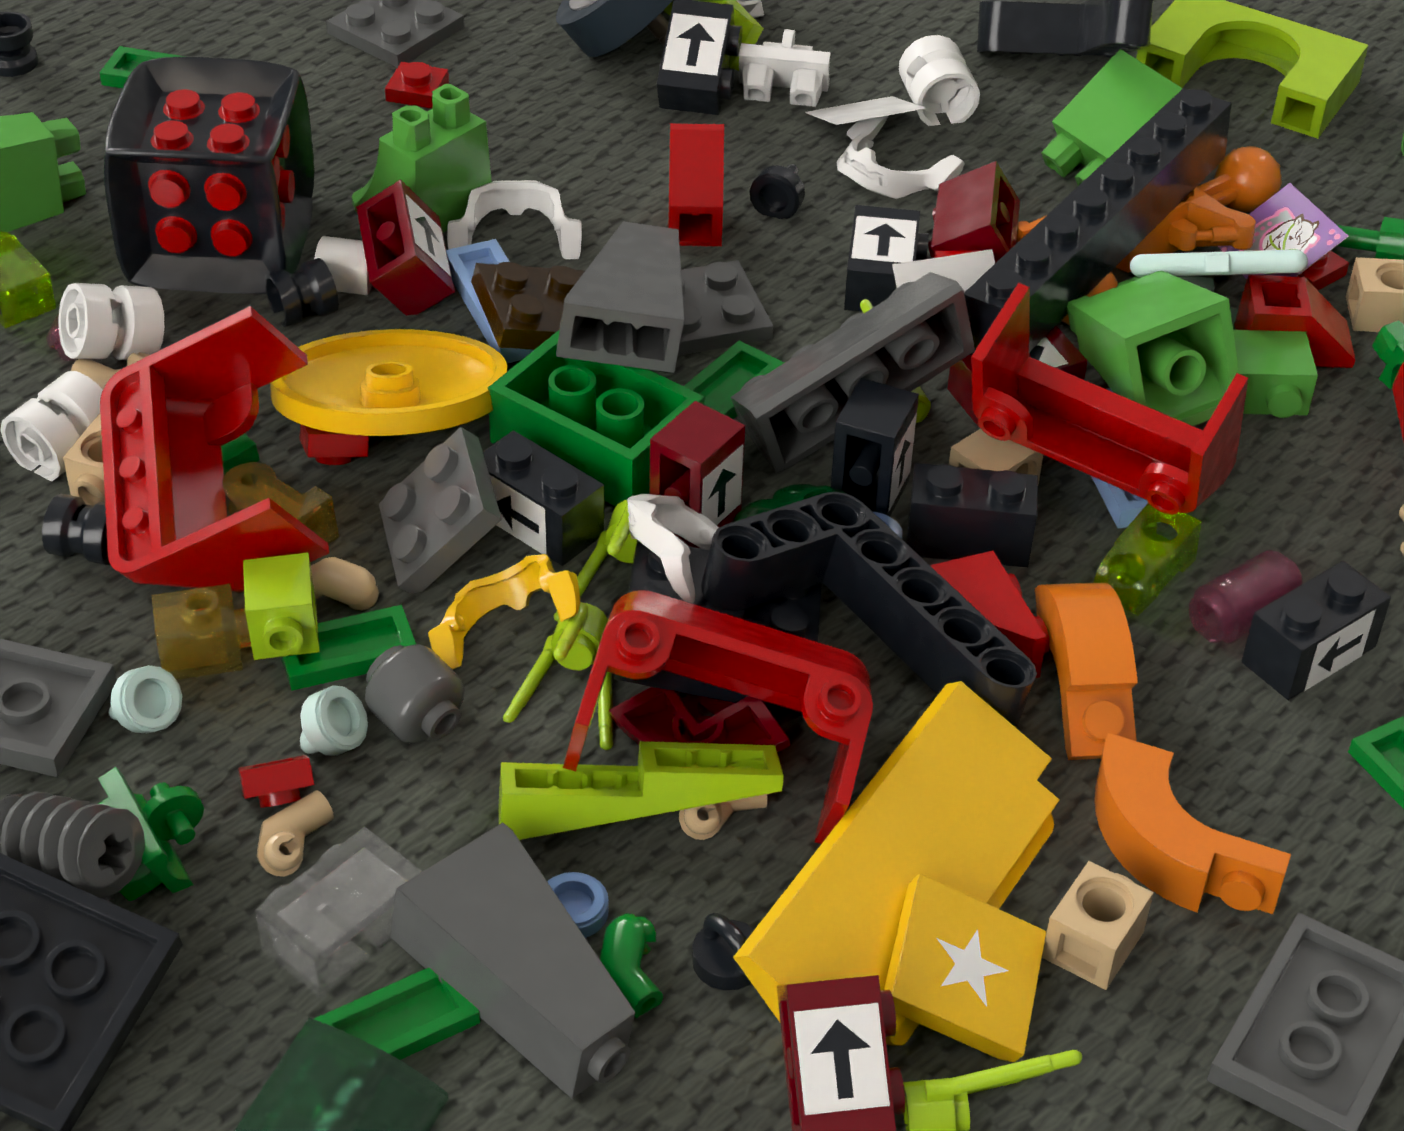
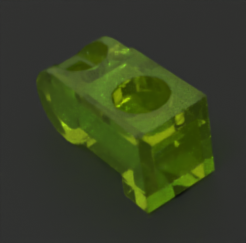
[0,231,56,329]
[1093,503,1202,616]

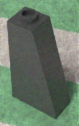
[556,221,684,373]
[390,823,635,1099]

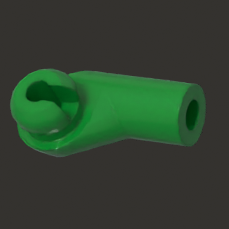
[600,913,663,1018]

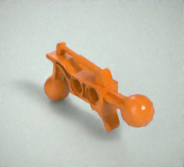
[1017,146,1282,325]

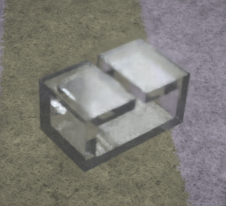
[255,826,423,998]

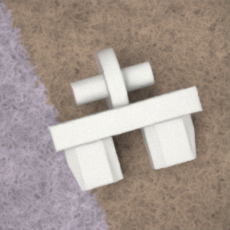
[739,29,830,107]

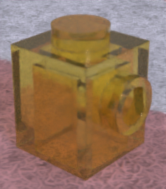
[151,584,251,680]

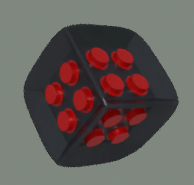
[104,57,315,294]

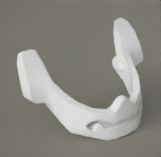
[837,115,965,199]
[447,180,582,259]
[627,494,719,603]

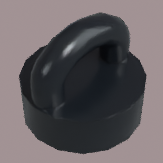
[749,164,805,219]
[692,913,755,991]

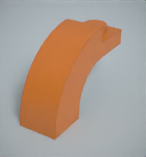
[1035,583,1138,760]
[1094,733,1291,914]

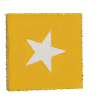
[884,873,1046,1063]

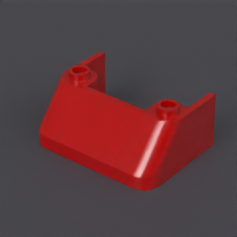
[971,283,1249,515]
[100,306,329,592]
[563,590,873,844]

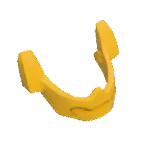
[428,554,580,670]

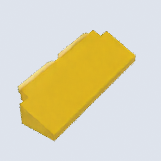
[733,681,1060,1046]

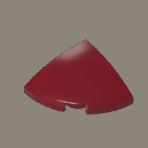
[609,687,791,752]

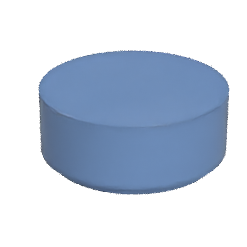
[547,872,609,938]

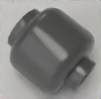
[365,644,465,743]

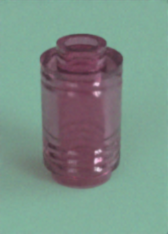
[1188,550,1302,643]

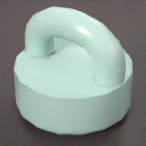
[108,665,183,733]
[300,685,368,756]

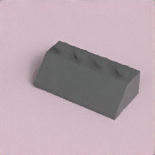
[730,272,975,472]

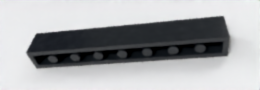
[964,88,1232,356]

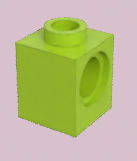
[243,552,320,660]

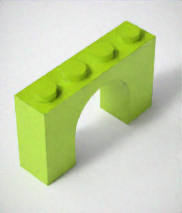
[1136,0,1368,139]

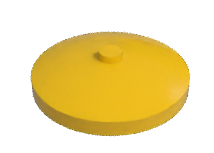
[270,329,508,436]

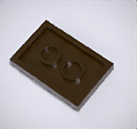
[471,262,585,350]

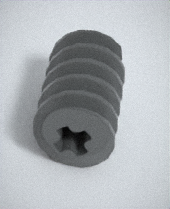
[0,791,145,898]

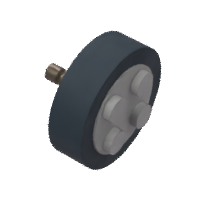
[556,0,673,57]

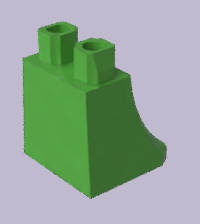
[1041,49,1183,186]
[352,84,492,233]
[0,112,86,235]
[1067,271,1239,426]

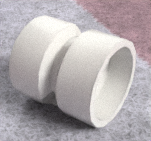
[899,35,980,126]
[58,283,165,360]
[0,371,103,481]

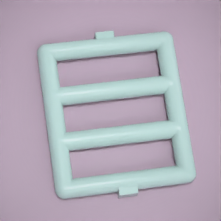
[1130,249,1308,277]

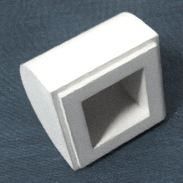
[314,236,372,295]

